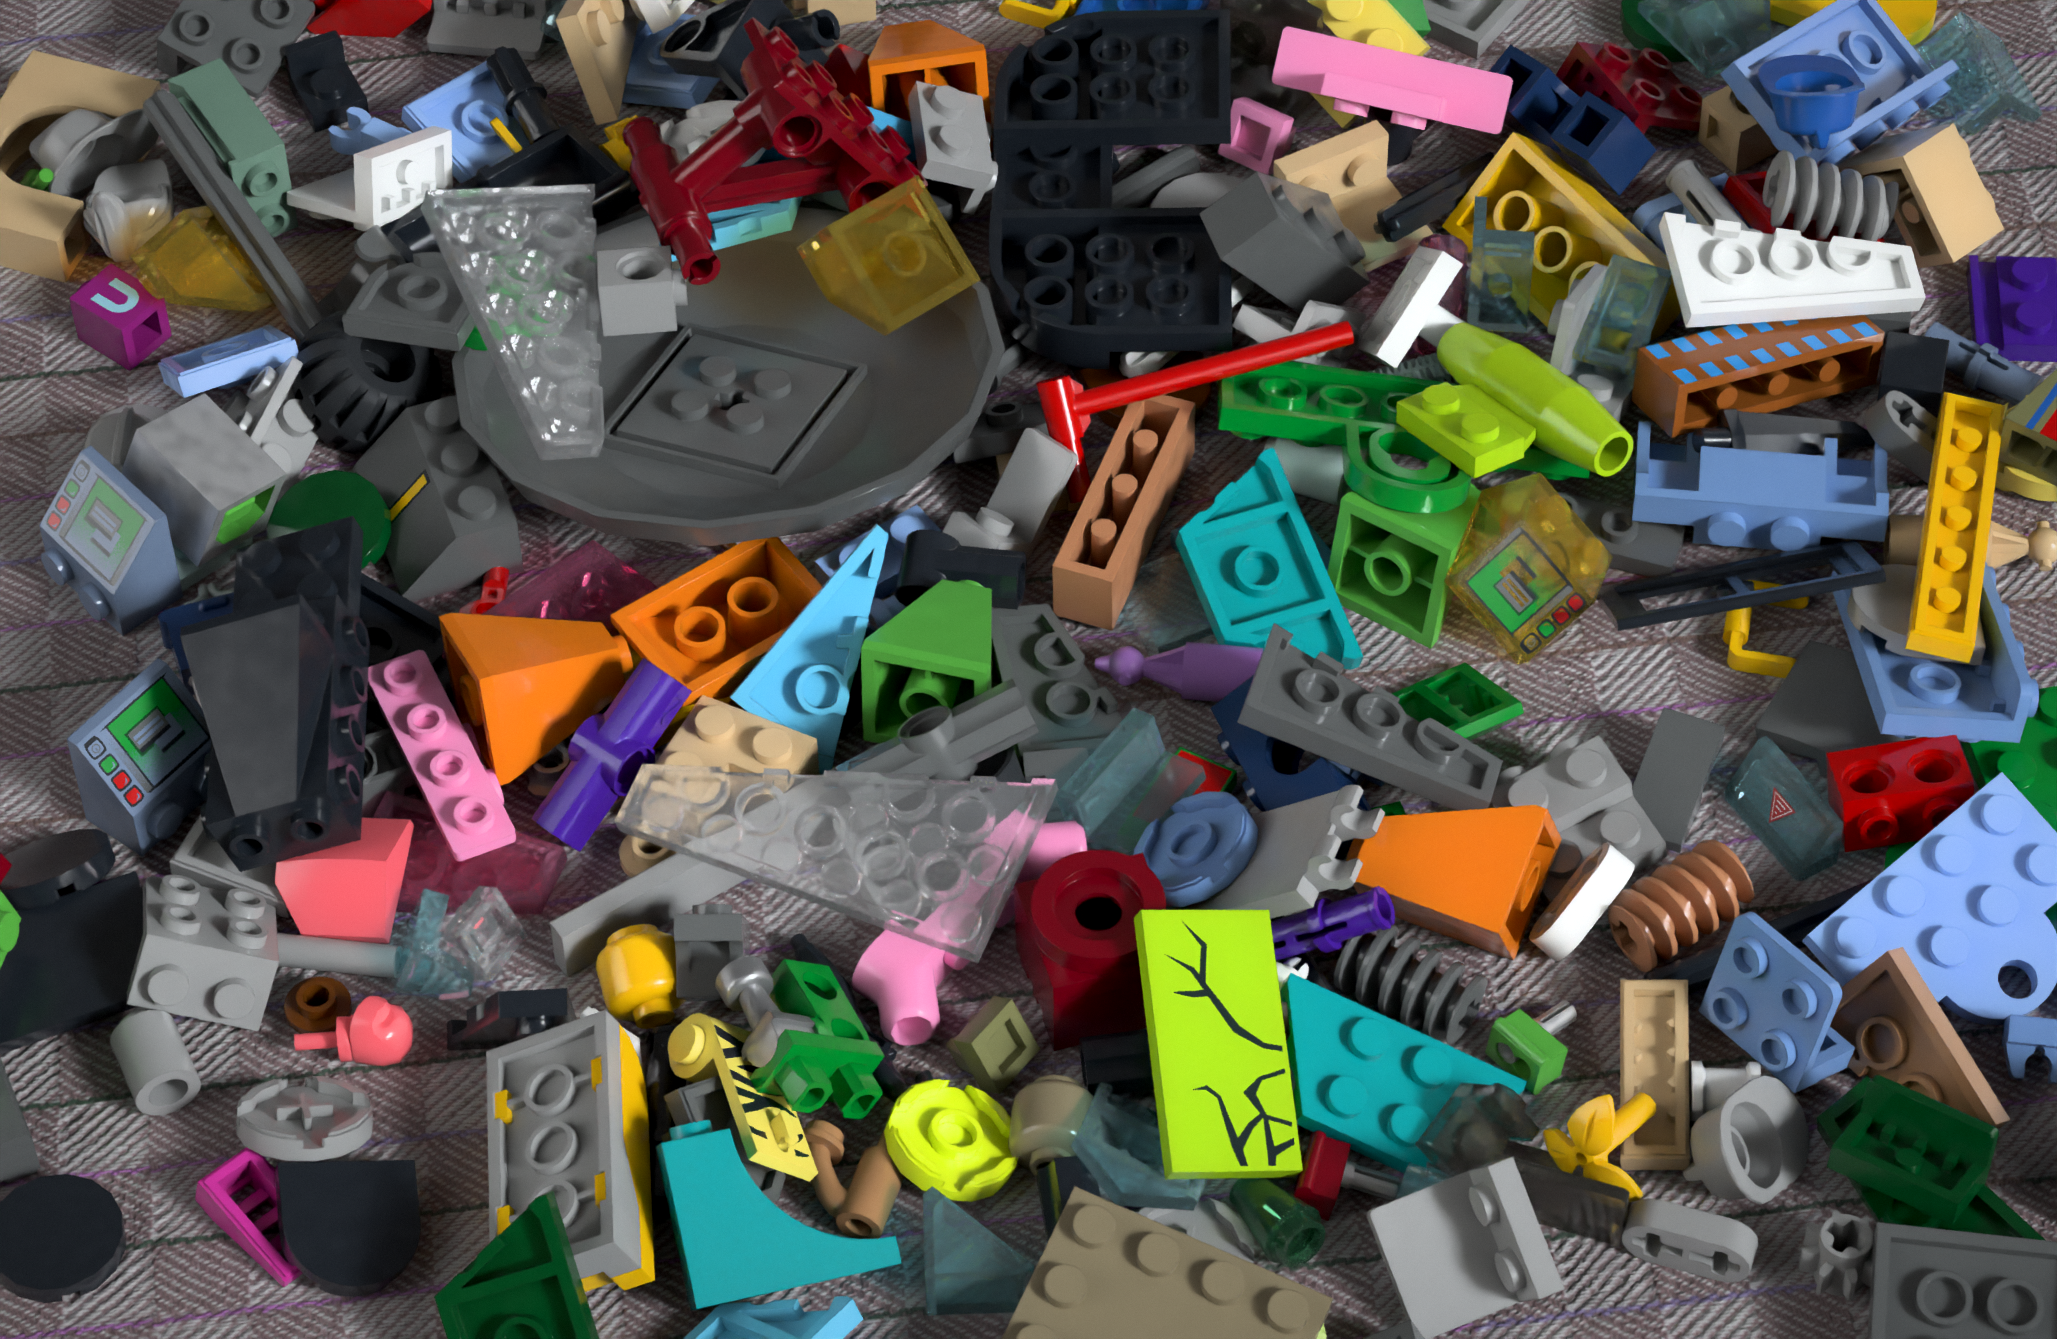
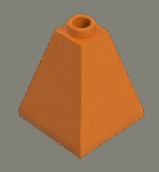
[867,20,993,164]
[439,613,633,786]

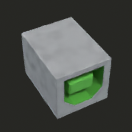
[121,393,287,567]

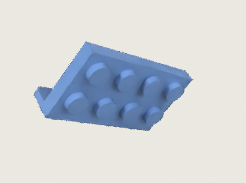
[1720,0,1960,166]
[1831,561,2039,743]

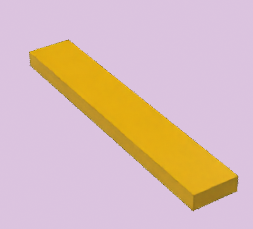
[1905,392,2005,663]

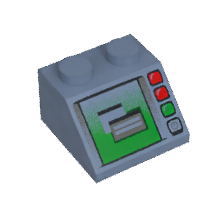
[39,445,183,636]
[67,658,211,857]

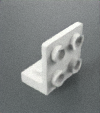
[287,126,453,231]

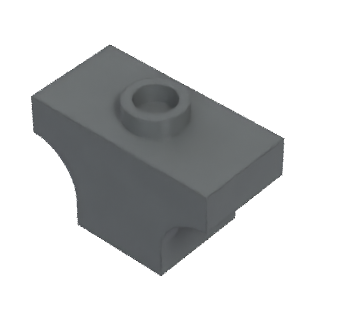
[674,904,750,1002]

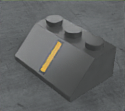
[353,395,524,602]

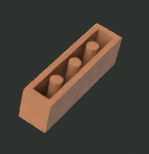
[1052,395,1195,631]

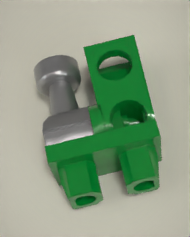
[715,956,885,1120]

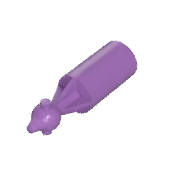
[1095,642,1263,702]

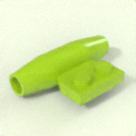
[1396,322,1633,479]

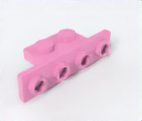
[1272,27,1513,134]
[368,650,516,861]

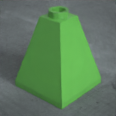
[1327,483,1485,649]
[861,579,992,744]

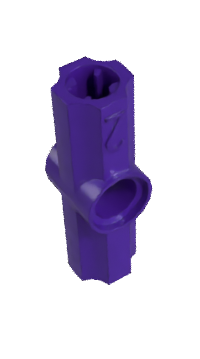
[532,658,692,852]

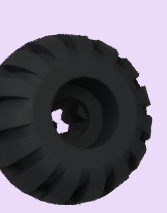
[292,309,442,454]

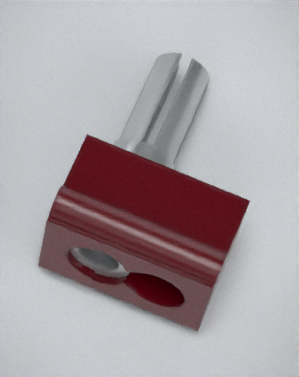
[1289,1131,1400,1221]

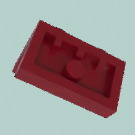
[1556,41,1703,135]

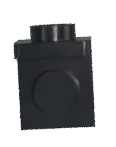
[284,30,369,133]

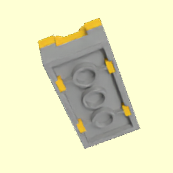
[486,1010,655,1292]

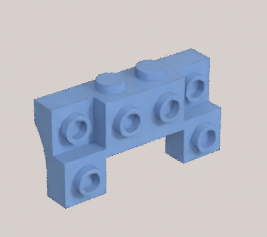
[1632,421,1889,552]

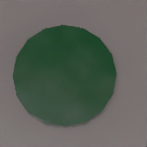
[267,470,392,569]

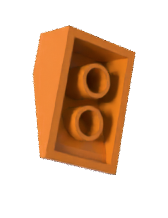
[610,537,822,706]

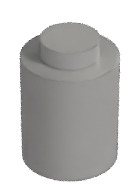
[110,1009,201,1116]

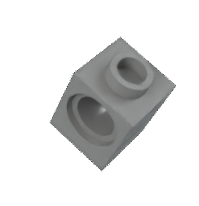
[597,245,688,337]

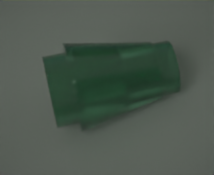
[1229,1178,1326,1268]

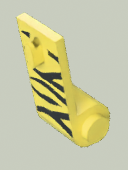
[668,1013,818,1182]

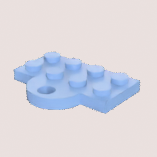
[1802,772,2057,1025]

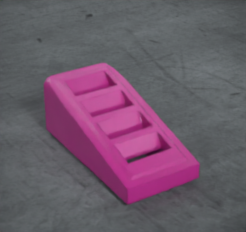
[195,1147,303,1287]

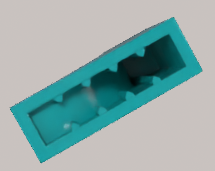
[656,1120,902,1311]

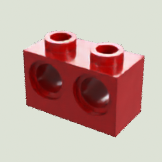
[1826,735,1974,852]

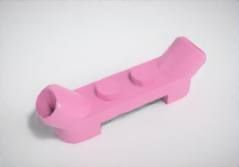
[852,811,1087,1046]

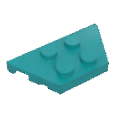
[1175,448,1364,670]
[1280,973,1527,1180]

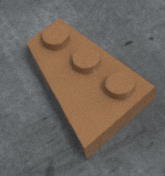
[1830,947,2011,1129]

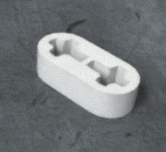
[1529,842,1635,961]

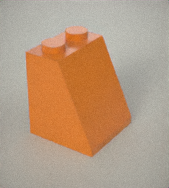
[1346,805,1562,961]

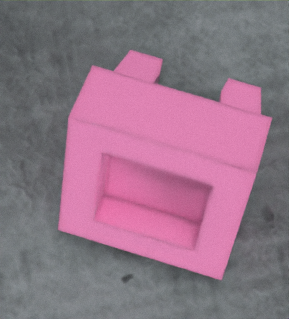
[1217,96,1297,175]

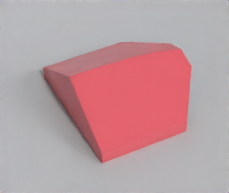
[274,818,414,944]

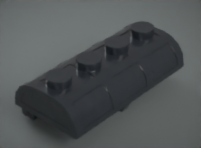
[381,122,640,270]

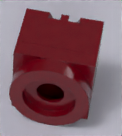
[1015,850,1166,1051]

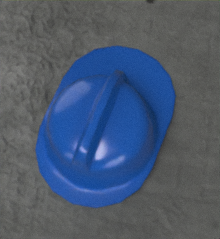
[1758,55,1865,150]

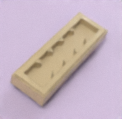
[1620,980,1690,1170]

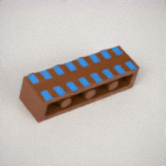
[1631,315,1885,438]

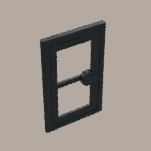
[1595,539,1886,631]

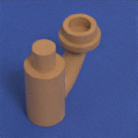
[803,1120,905,1239]

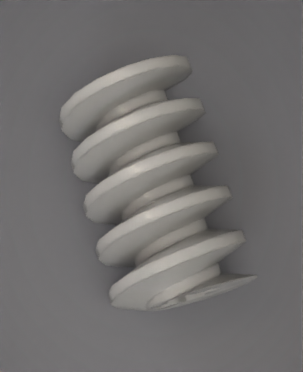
[1762,150,1899,242]

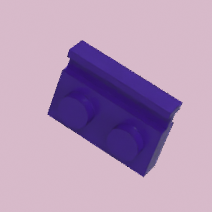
[1966,255,2057,362]

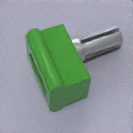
[1485,1001,1577,1096]

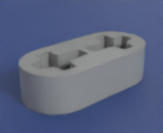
[1622,1198,1759,1282]

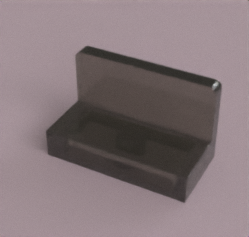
[1494,1140,1640,1247]

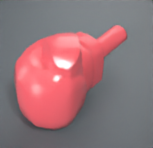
[294,996,413,1066]

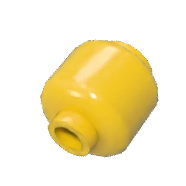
[596,924,686,1029]

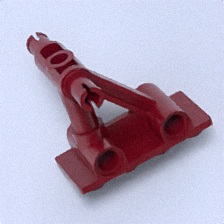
[622,17,933,285]

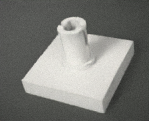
[1357,246,1466,368]

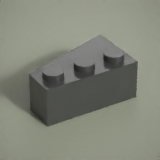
[1199,171,1371,314]

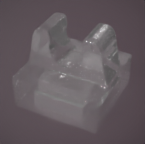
[435,886,528,981]

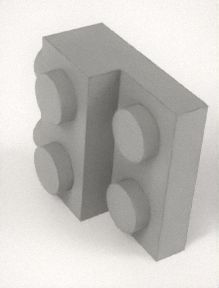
[1488,735,1667,907]

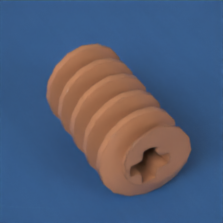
[1607,839,1755,972]

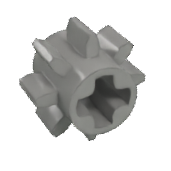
[1798,1210,1873,1301]

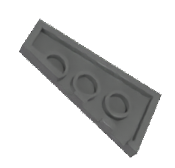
[1237,623,1503,811]

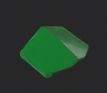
[1391,662,1524,741]

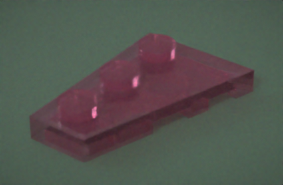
[373,791,568,914]

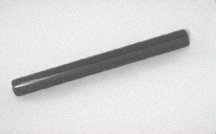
[143,89,326,342]

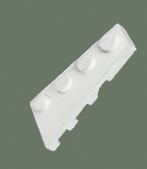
[1659,212,1926,328]

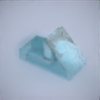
[1572,254,1671,376]

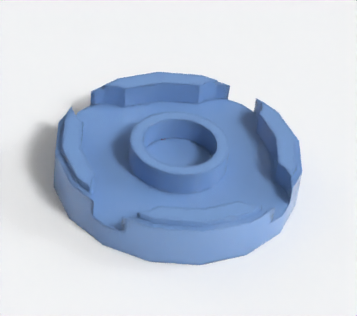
[1133,791,1259,907]

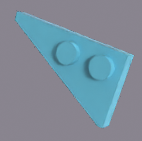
[730,524,889,775]

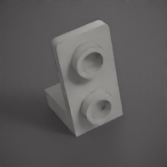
[943,428,1078,562]

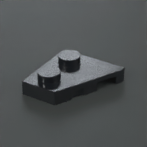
[447,988,577,1051]

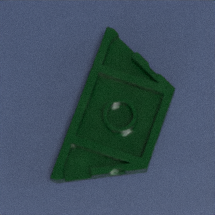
[434,1191,599,1339]

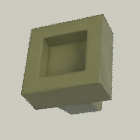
[946,996,1040,1094]

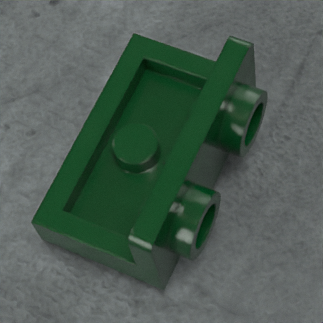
[1827,1075,1999,1225]

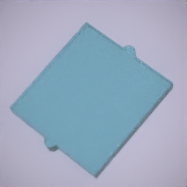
[1123,552,1214,657]

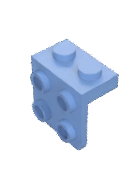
[1698,912,1855,1093]

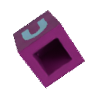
[69,263,172,371]

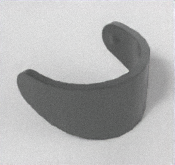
[318,225,406,317]

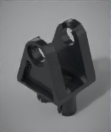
[659,0,840,101]

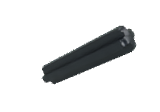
[1373,152,1495,243]

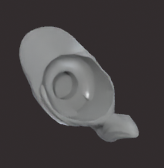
[83,159,175,262]

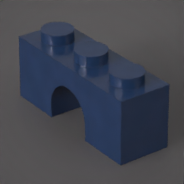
[1488,44,1657,196]
[1210,675,1372,859]

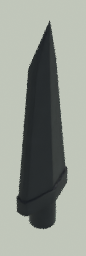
[1692,408,1875,455]

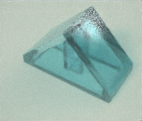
[923,1186,1034,1316]

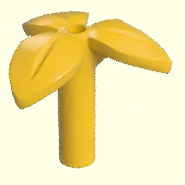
[1543,1092,1657,1202]

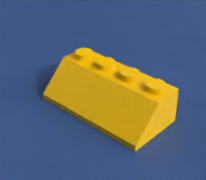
[1442,132,1681,357]

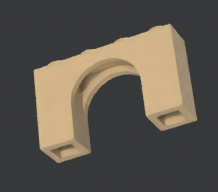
[0,50,161,283]

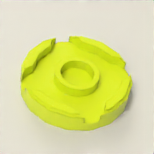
[884,1079,1019,1202]

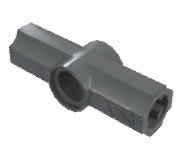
[836,679,1039,820]

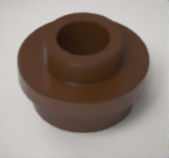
[284,976,352,1034]

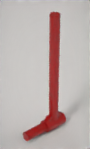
[1036,320,1354,503]

